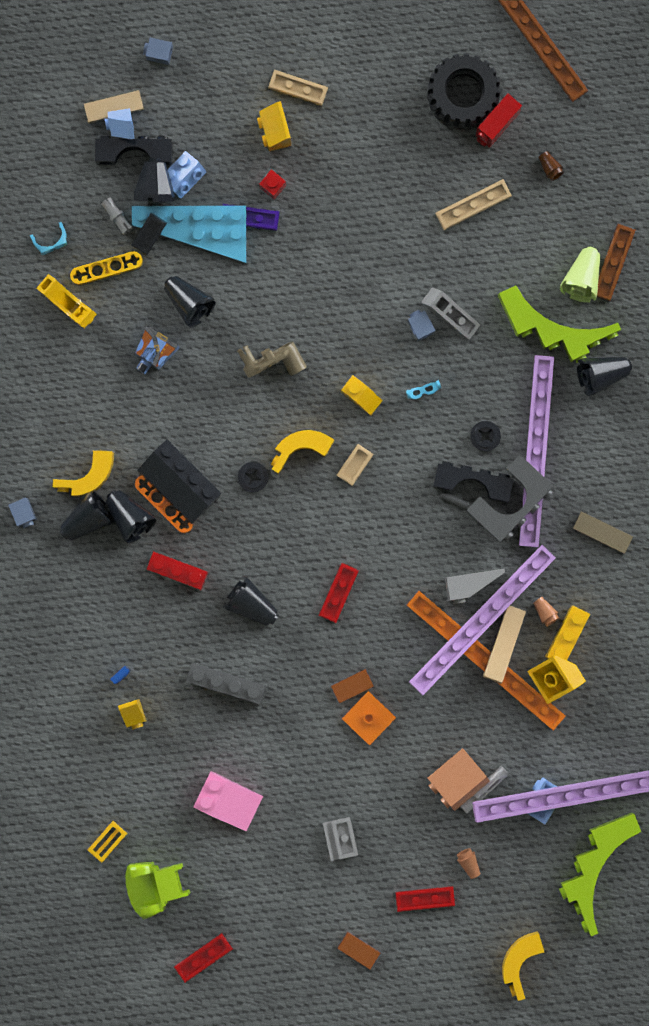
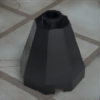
[134,158,175,202]

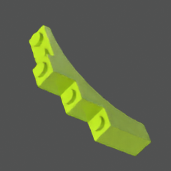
[498,286,621,363]
[559,813,641,936]

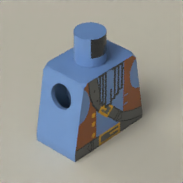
[135,325,179,374]

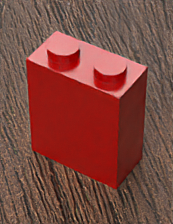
[475,93,522,148]

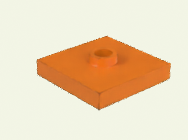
[342,691,396,745]

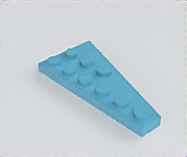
[132,206,246,263]

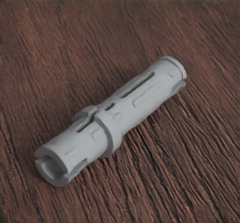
[460,766,509,814]

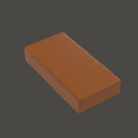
[331,669,374,703]
[337,932,380,969]

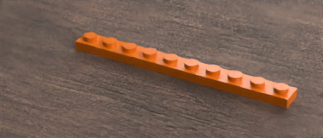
[406,591,566,731]

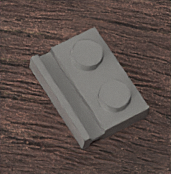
[323,817,358,861]

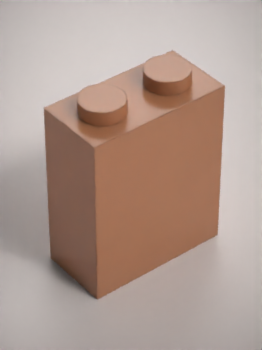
[428,748,490,811]

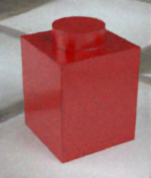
[259,169,286,200]

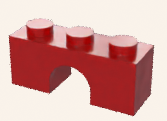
[147,551,208,590]

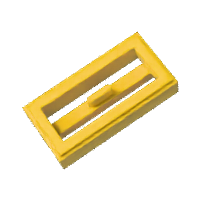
[88,821,127,863]

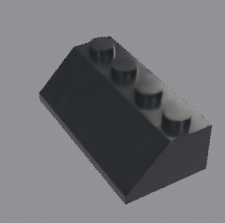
[137,439,221,524]

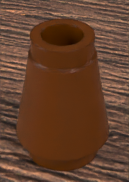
[538,151,564,181]

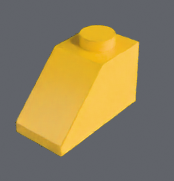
[341,375,383,415]
[118,699,146,730]

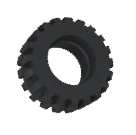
[427,53,501,130]

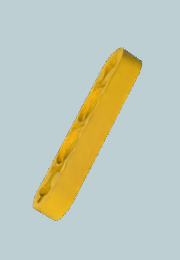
[70,251,143,285]

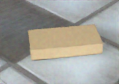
[336,444,374,486]

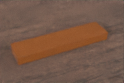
[597,224,636,302]

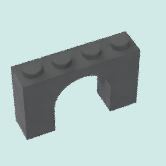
[467,454,554,543]

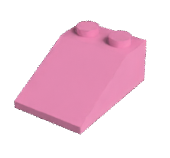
[194,771,263,831]

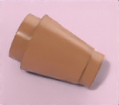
[533,597,559,626]
[457,848,481,879]

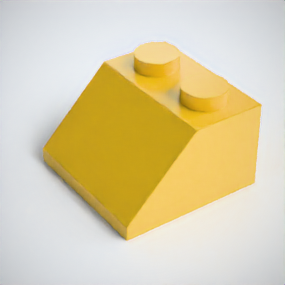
[257,101,291,151]
[527,655,586,704]

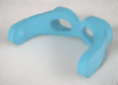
[30,222,67,255]
[406,380,441,399]

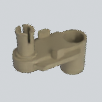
[237,341,307,378]

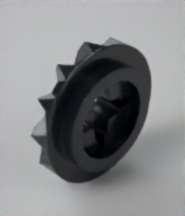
[470,421,501,451]
[238,462,268,492]

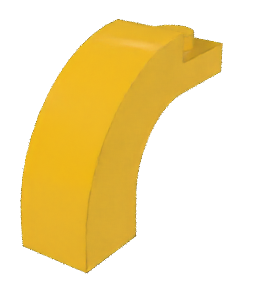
[36,274,97,329]
[271,430,334,474]
[53,450,114,497]
[502,931,544,1001]

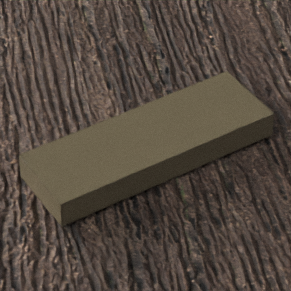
[573,511,633,554]

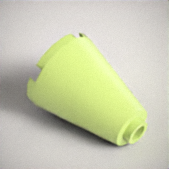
[560,247,600,302]

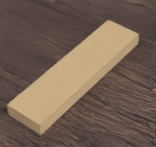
[435,179,512,230]
[483,606,526,684]

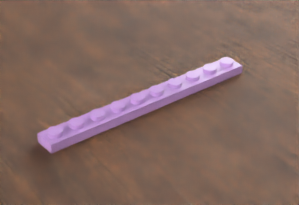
[519,355,554,548]
[409,545,555,696]
[472,771,649,822]

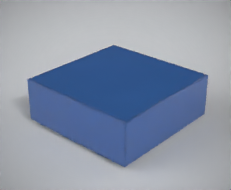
[111,666,130,684]

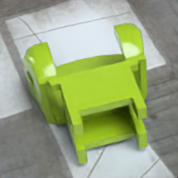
[126,862,190,920]

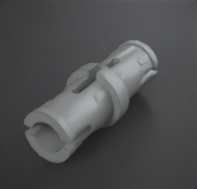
[101,197,133,235]

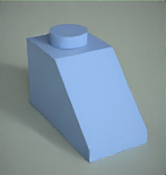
[105,108,135,139]

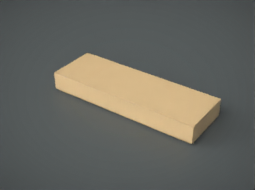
[268,70,328,106]
[84,90,144,123]

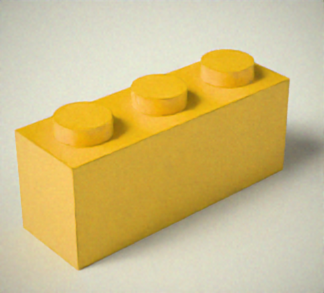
[545,605,590,660]

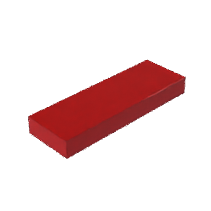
[319,563,359,623]
[395,886,455,912]
[174,933,233,983]

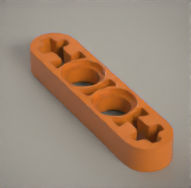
[135,476,193,533]

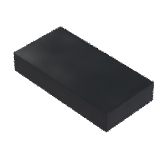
[131,212,167,255]

